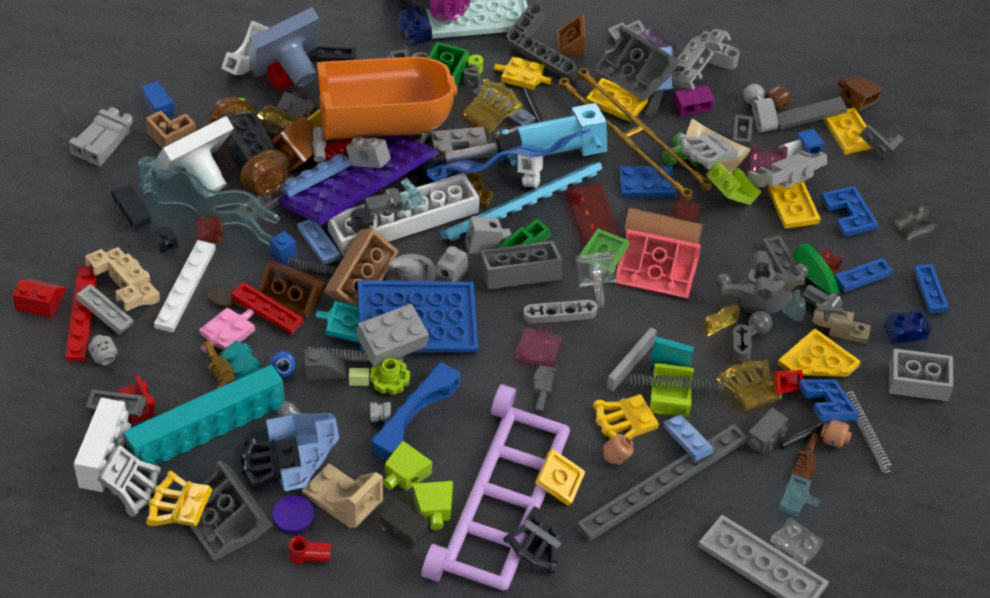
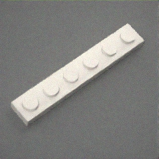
[154,240,216,333]

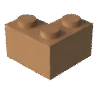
[146,111,197,149]

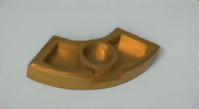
[465,172,494,209]

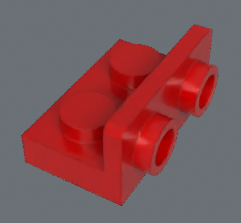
[117,375,156,424]

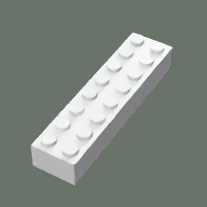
[328,173,479,256]

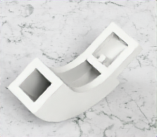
[221,21,269,75]

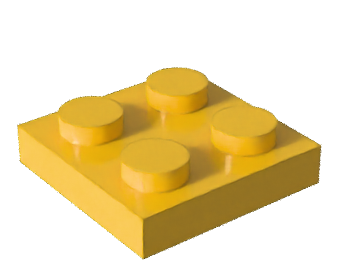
[535,449,585,506]

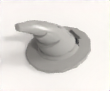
[385,254,436,281]

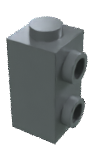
[746,408,789,454]

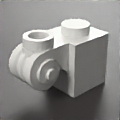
[518,155,543,188]

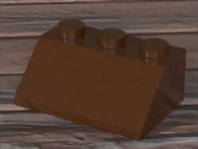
[258,261,327,319]

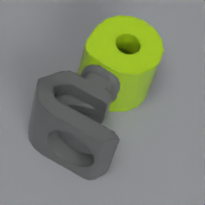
[462,55,483,87]

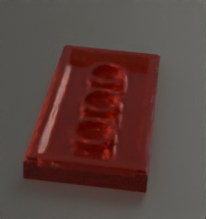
[566,184,621,246]

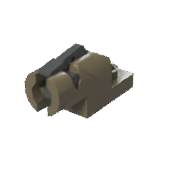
[812,303,871,344]

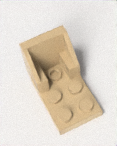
[302,464,383,528]

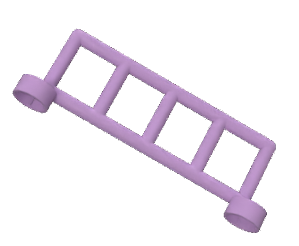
[421,384,570,591]

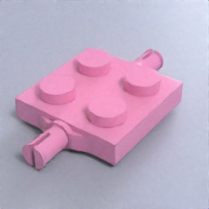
[199,307,255,353]

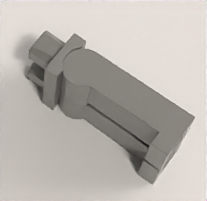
[69,107,133,167]

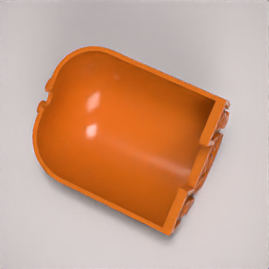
[317,57,457,140]

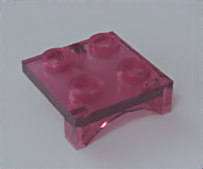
[750,143,788,174]
[515,325,562,367]

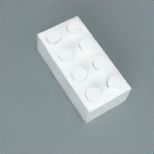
[74,398,131,492]

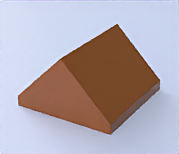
[556,13,586,56]

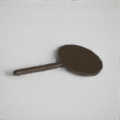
[208,285,266,320]

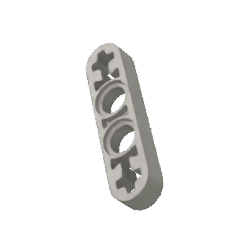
[523,300,597,324]

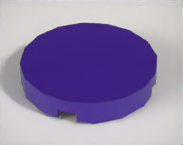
[272,496,315,534]

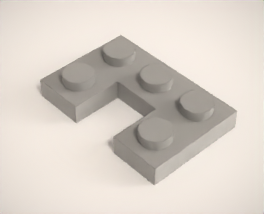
[431,127,489,159]

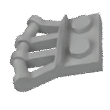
[677,133,739,169]
[97,445,161,517]

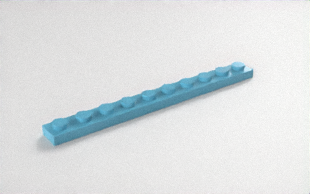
[440,162,602,241]

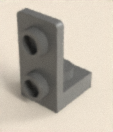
[859,125,904,159]

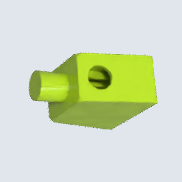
[383,441,432,490]
[413,481,453,530]

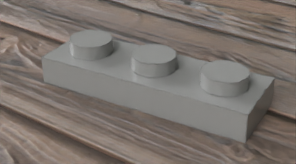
[76,284,134,335]

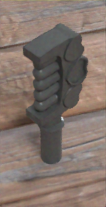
[533,365,556,414]

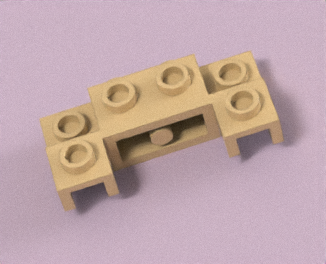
[85,247,160,311]

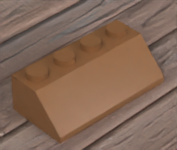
[624,208,704,244]
[324,228,399,306]

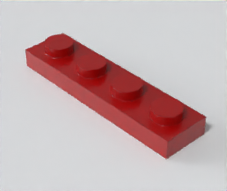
[231,282,304,335]

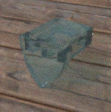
[401,178,425,210]
[783,290,806,322]

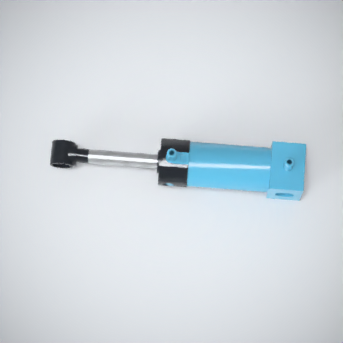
[418,103,607,174]

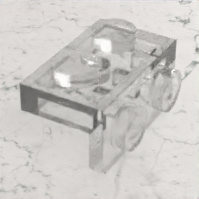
[770,517,823,565]

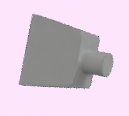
[464,216,511,254]
[435,246,469,282]

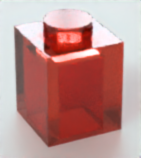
[672,200,701,223]
[195,215,224,243]

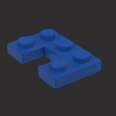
[821,186,879,237]
[798,380,859,422]

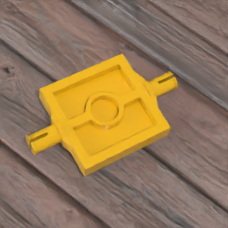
[494,57,552,90]

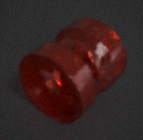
[820,249,843,274]

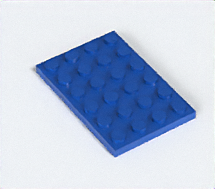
[358,281,478,353]

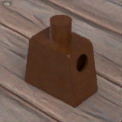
[838,76,883,112]

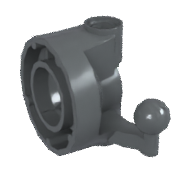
[716,251,808,314]

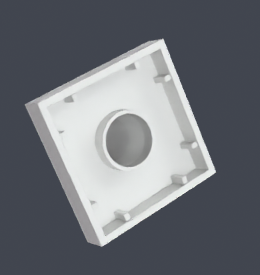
[149,116,234,197]

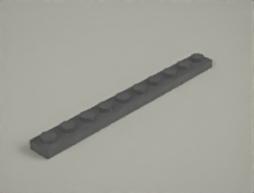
[577,424,747,541]

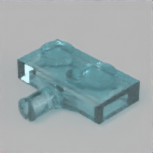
[779,474,820,517]

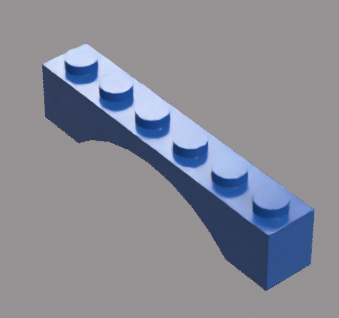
[371,362,461,461]

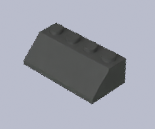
[480,241,562,289]

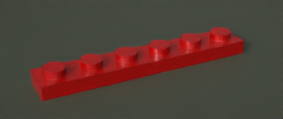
[65,266,98,361]

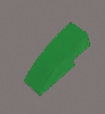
[497,218,552,248]
[792,244,840,295]

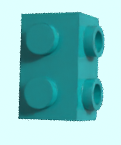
[219,339,261,381]

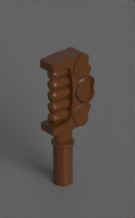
[789,433,819,484]

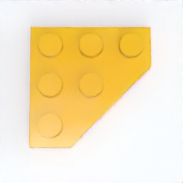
[777,329,861,377]

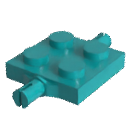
[316,301,360,343]

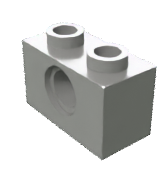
[346,137,391,168]

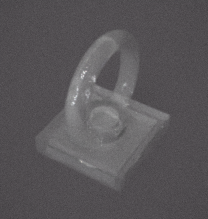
[576,251,617,309]

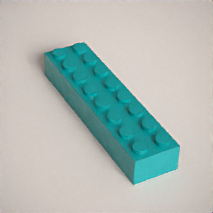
[124,364,285,472]

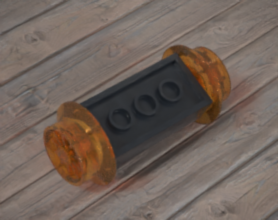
[209,97,288,195]

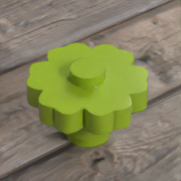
[370,358,410,395]

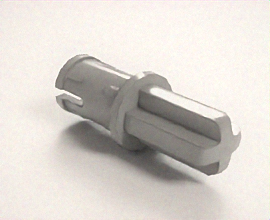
[312,126,326,162]

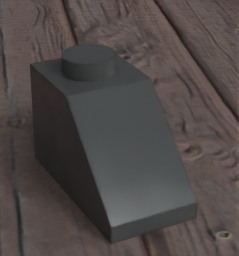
[305,349,346,380]

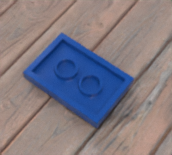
[618,166,676,198]

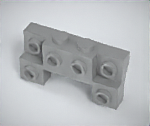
[672,29,731,90]
[748,151,827,187]

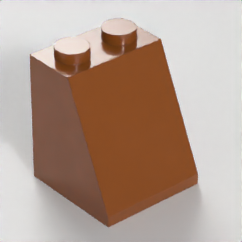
[272,116,314,173]

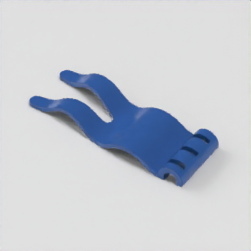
[427,129,591,181]

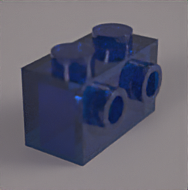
[397,7,432,46]
[884,310,931,345]

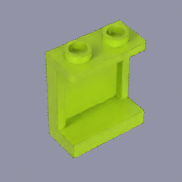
[706,162,762,205]
[650,363,694,418]

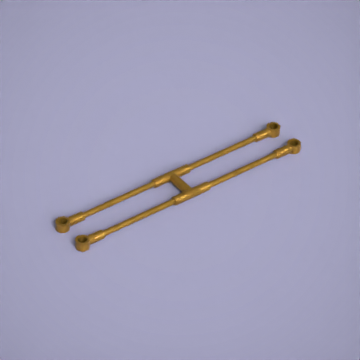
[559,68,712,201]

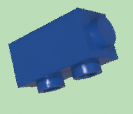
[141,81,175,118]

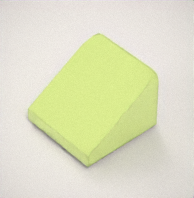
[349,368,369,386]

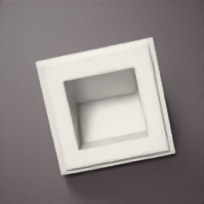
[779,140,803,158]

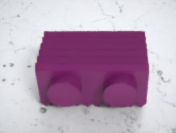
[673,86,715,117]

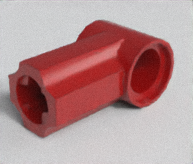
[289,536,331,564]

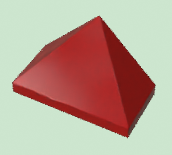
[772,369,803,394]

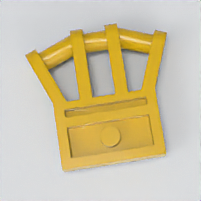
[593,394,659,439]
[146,470,212,526]

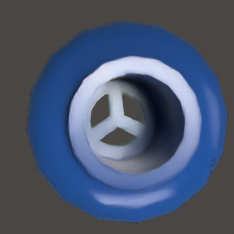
[269,350,296,377]

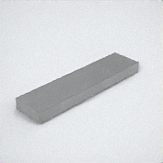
[607,328,657,392]

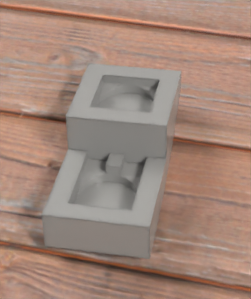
[608,20,647,42]

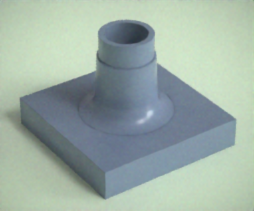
[249,7,319,87]

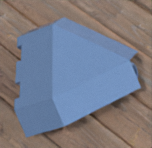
[266,413,339,491]

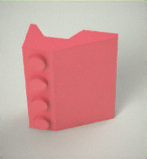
[614,229,701,299]

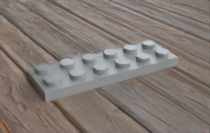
[698,515,829,598]

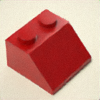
[12,279,67,318]

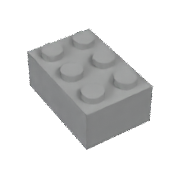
[356,303,429,367]
[889,349,953,401]

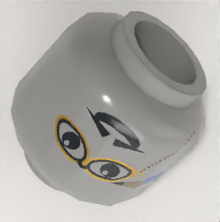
[88,335,118,365]

